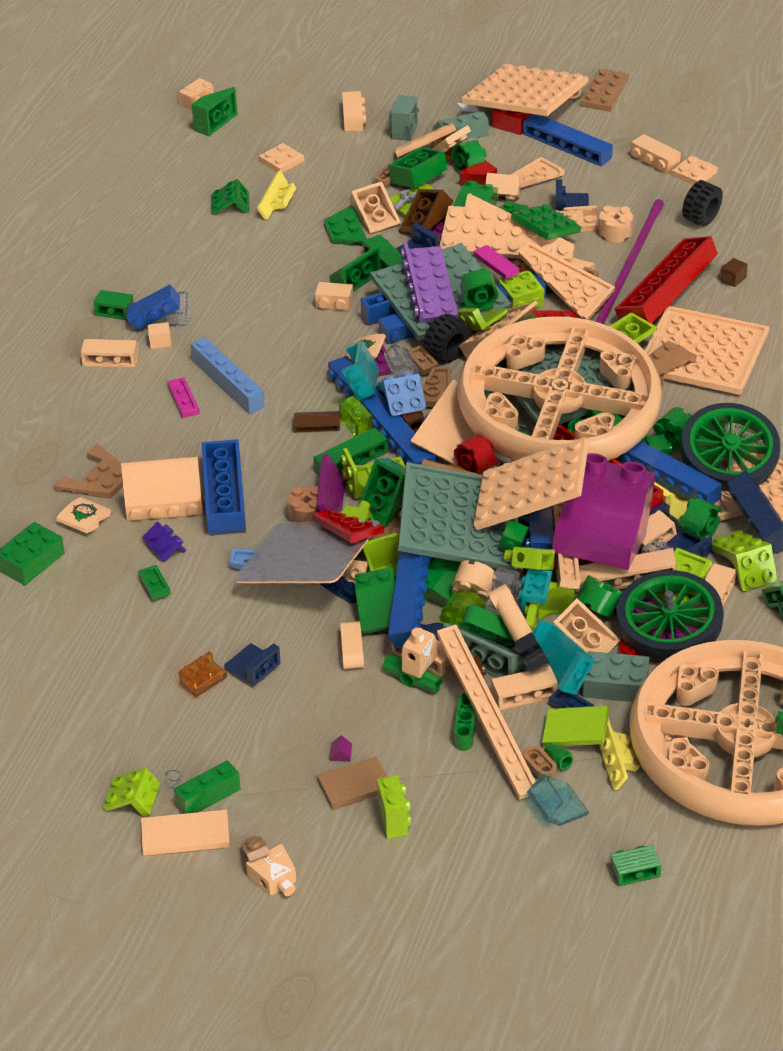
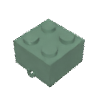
[389,95,419,141]

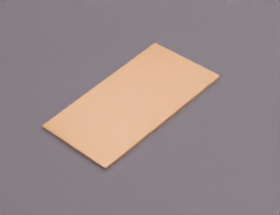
[410,379,488,465]

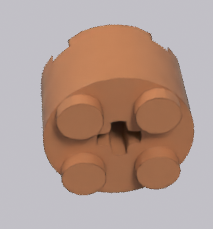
[288,486,320,522]

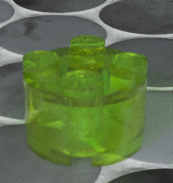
[439,589,486,628]

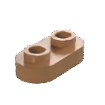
[375,164,391,187]
[523,746,557,780]

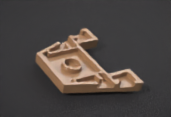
[54,444,123,499]

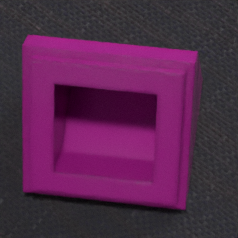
[329,735,352,761]

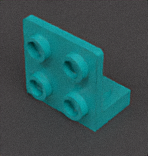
[518,568,552,618]

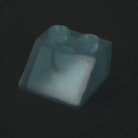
[527,774,589,826]

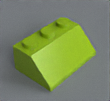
[609,312,658,343]

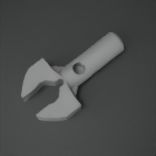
[393,189,416,211]

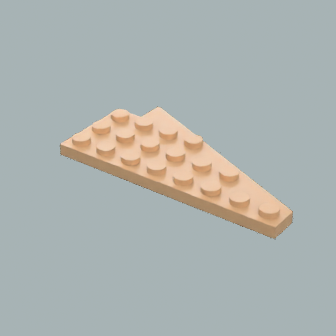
[440,194,575,262]

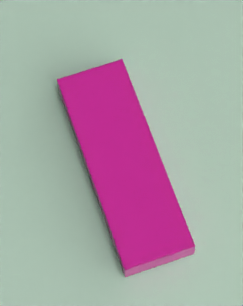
[474,245,519,280]
[167,377,200,418]

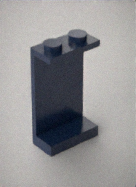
[649,502,712,557]

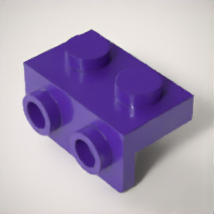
[142,521,186,562]

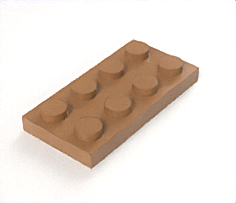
[581,69,629,112]

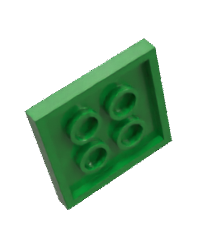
[511,204,582,240]

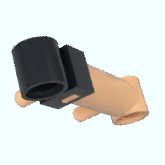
[488,583,550,674]

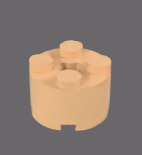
[599,206,633,243]
[452,560,497,605]

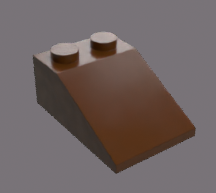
[399,189,453,233]

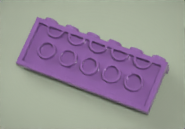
[401,242,458,323]

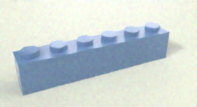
[190,337,265,414]

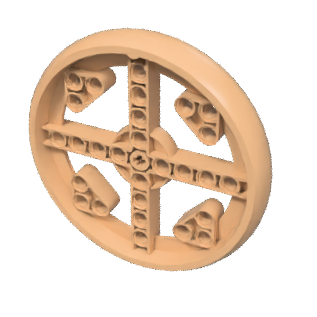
[458,317,662,461]
[630,640,783,826]

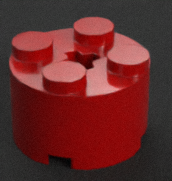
[454,435,498,475]

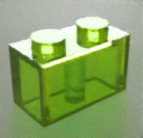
[339,396,372,437]

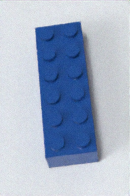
[201,439,246,534]

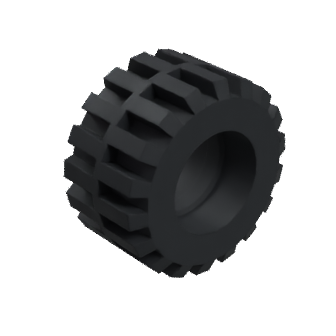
[682,180,723,226]
[423,313,471,363]

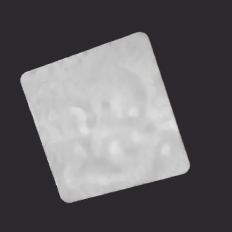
[233,520,380,583]

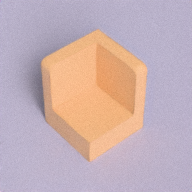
[148,322,172,349]

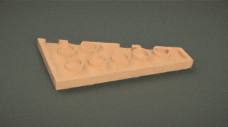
[519,241,615,320]

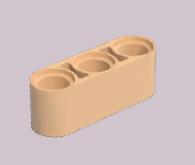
[340,621,364,669]

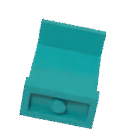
[341,339,379,401]
[533,620,595,695]

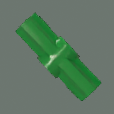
[382,654,443,694]

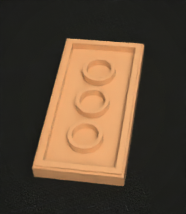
[141,810,230,856]

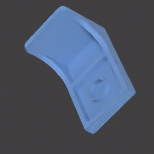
[376,372,426,416]

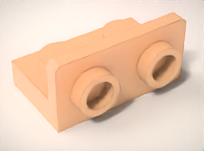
[563,206,599,232]

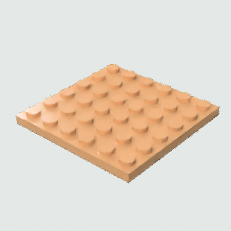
[462,64,588,116]
[645,306,769,395]

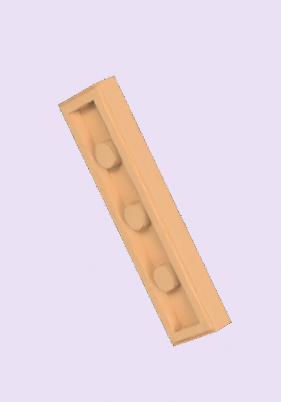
[394,123,456,157]

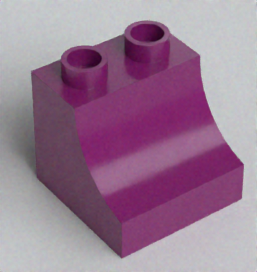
[552,453,656,570]

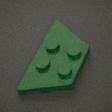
[324,206,367,246]

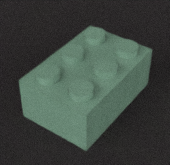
[583,651,649,702]

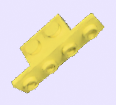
[257,171,296,220]
[599,717,640,790]

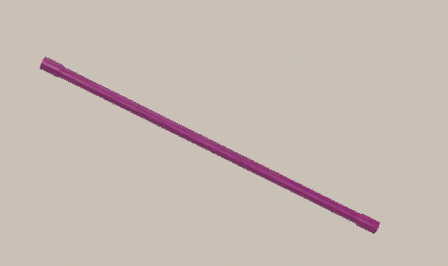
[595,199,664,324]

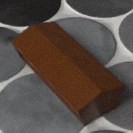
[294,411,340,432]

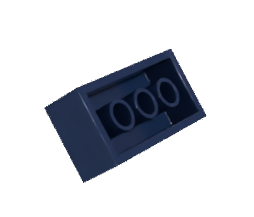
[727,470,783,554]

